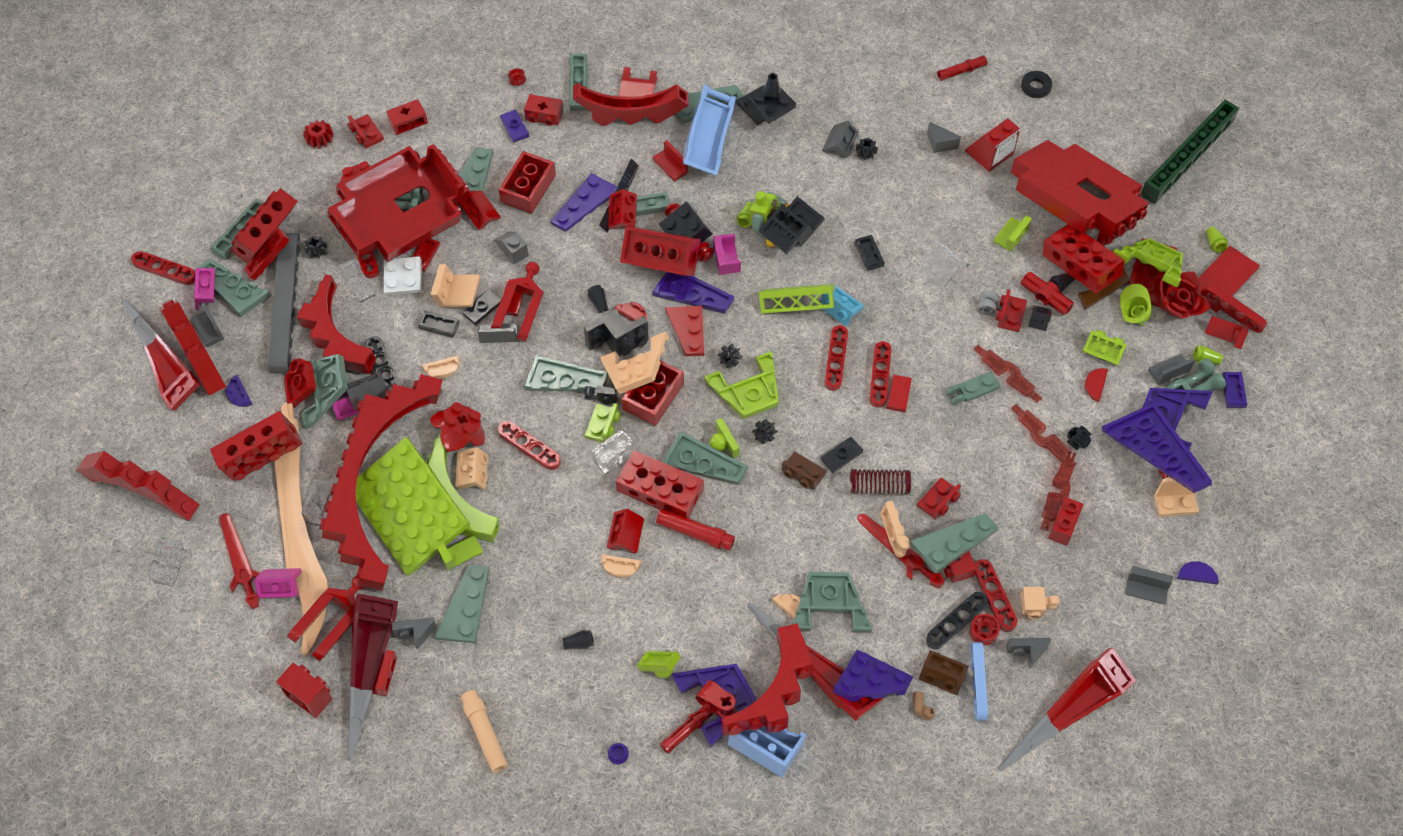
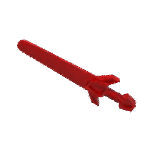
[219,513,260,609]
[857,514,945,589]

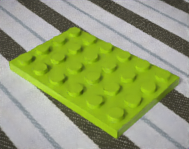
[356,437,470,576]

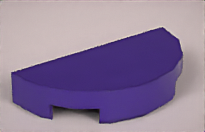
[225,375,253,407]
[1177,561,1219,585]

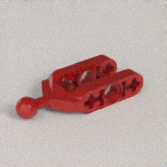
[490,262,544,342]
[287,576,366,662]

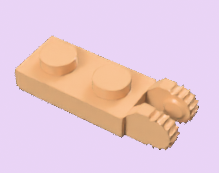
[880,501,910,558]

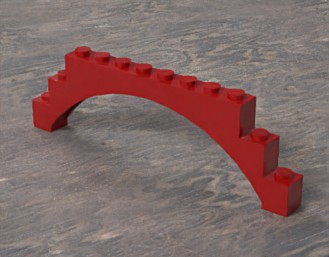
[319,374,443,591]

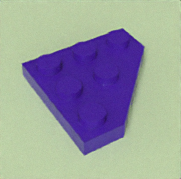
[833,649,913,702]

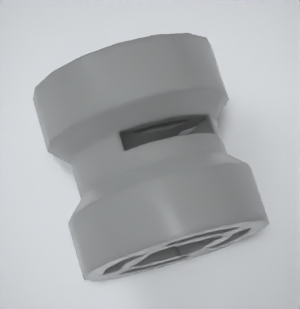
[977,291,998,316]

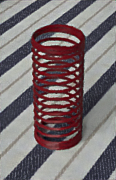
[850,469,911,495]

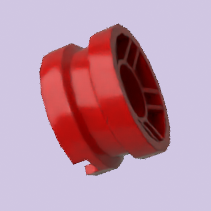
[969,614,1000,646]

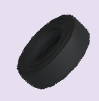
[1021,70,1052,98]

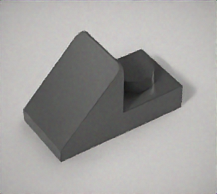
[392,617,436,650]
[1006,638,1051,668]

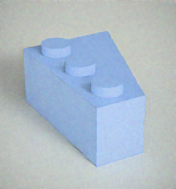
[728,726,807,777]

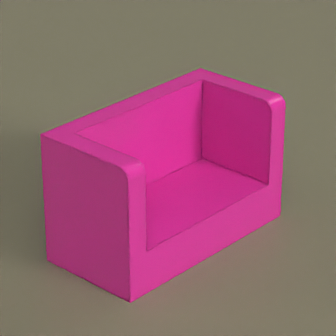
[713,233,741,275]

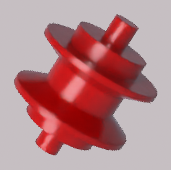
[508,68,526,86]

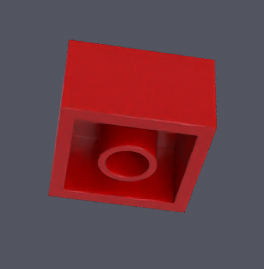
[276,662,332,718]

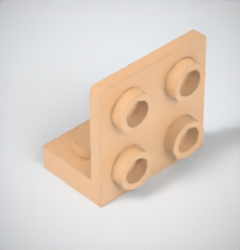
[431,264,481,307]
[1154,477,1199,517]

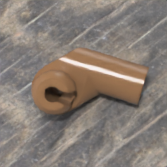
[913,691,935,720]

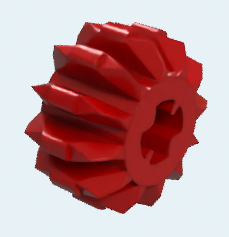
[303,119,334,149]

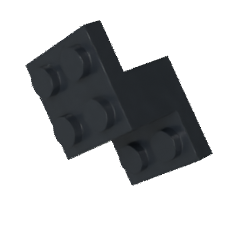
[737,85,796,125]
[759,196,825,255]
[584,309,649,357]

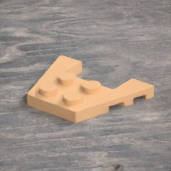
[600,332,669,394]

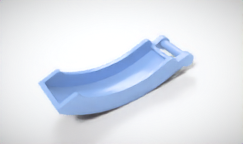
[683,84,736,176]

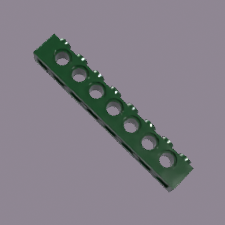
[1141,99,1239,204]

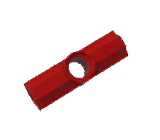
[1020,272,1074,316]

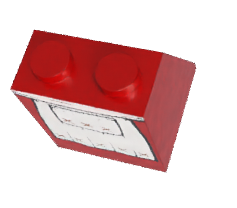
[965,118,1020,172]

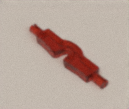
[974,344,1043,403]
[1011,404,1078,469]
[1040,451,1076,531]

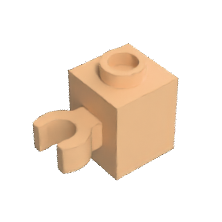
[1021,587,1059,620]

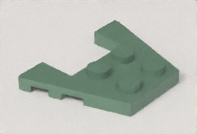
[301,354,348,429]
[793,572,872,633]

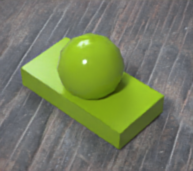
[709,418,740,458]
[637,651,681,679]

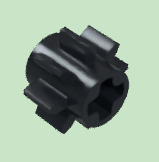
[856,138,878,160]
[304,236,328,259]
[718,344,743,368]
[752,419,778,444]
[1067,425,1092,450]

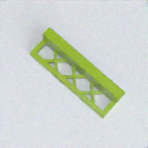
[759,283,835,314]

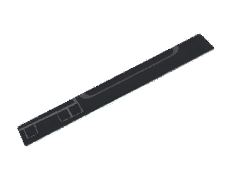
[599,159,639,233]

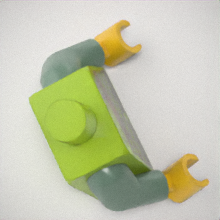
[749,191,790,247]

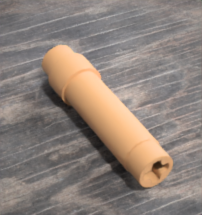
[461,690,508,773]

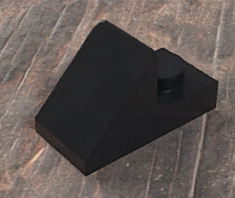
[1028,305,1051,331]

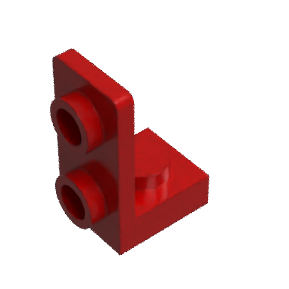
[1205,316,1248,349]

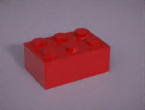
[498,151,556,214]
[622,360,684,426]

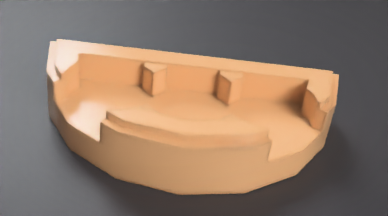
[422,355,460,379]
[602,554,641,578]
[772,594,801,619]

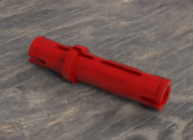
[937,55,988,81]
[660,706,714,754]

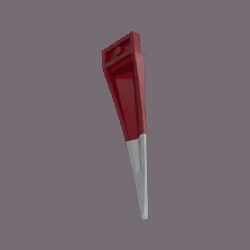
[348,593,398,761]

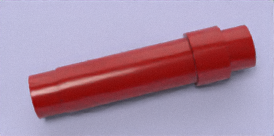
[656,509,735,551]

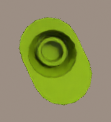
[1120,284,1152,326]

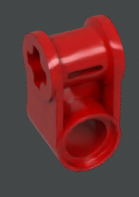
[695,680,736,718]

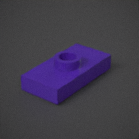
[500,109,529,143]
[1222,372,1248,408]

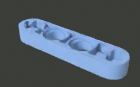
[970,642,988,721]

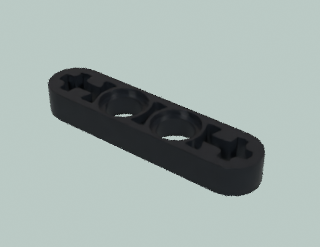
[365,336,399,390]
[926,592,988,650]

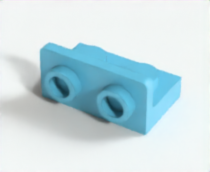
[820,285,864,326]

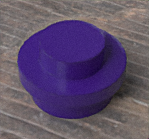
[608,743,629,765]

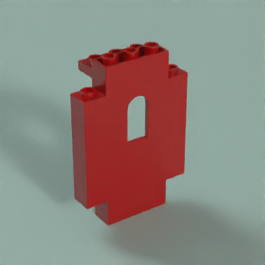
[1011,140,1149,246]
[328,144,469,262]

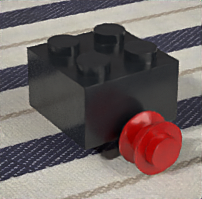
[659,201,714,261]

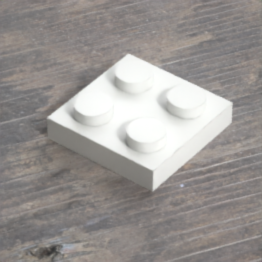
[384,257,422,295]

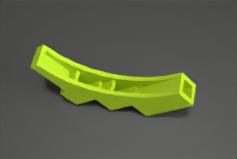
[427,432,500,543]

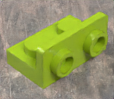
[1082,329,1127,366]
[585,403,621,444]

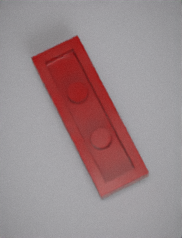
[244,228,290,281]

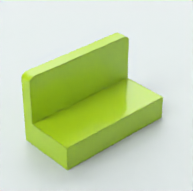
[994,215,1032,252]

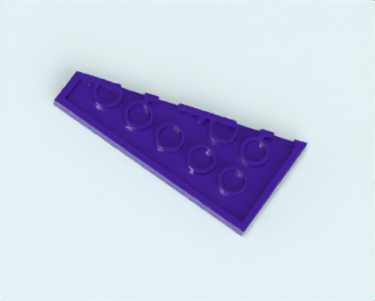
[1102,403,1212,493]

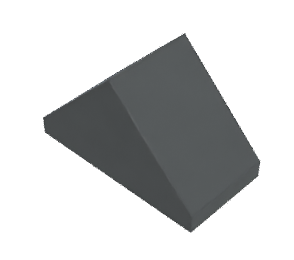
[927,122,961,153]

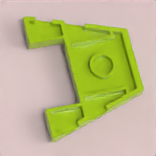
[1113,238,1183,287]
[704,351,779,419]

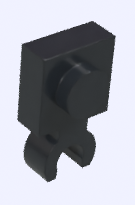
[584,386,618,405]

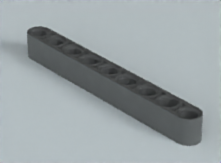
[268,233,301,373]

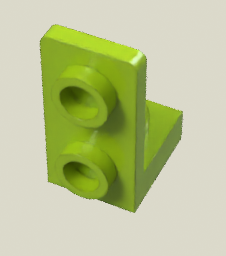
[437,535,483,571]

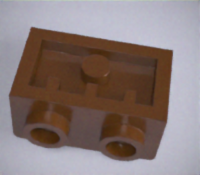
[781,451,827,490]
[919,650,969,695]

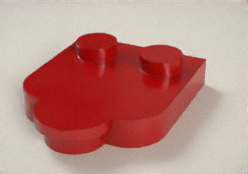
[284,358,316,408]

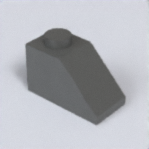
[494,231,529,265]

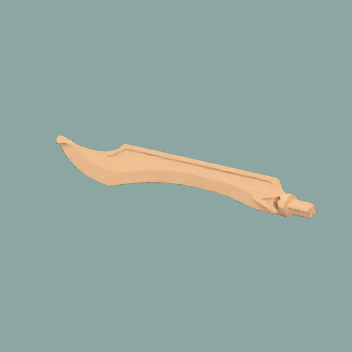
[274,403,328,656]

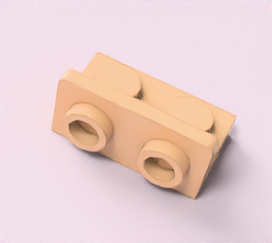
[455,447,488,490]

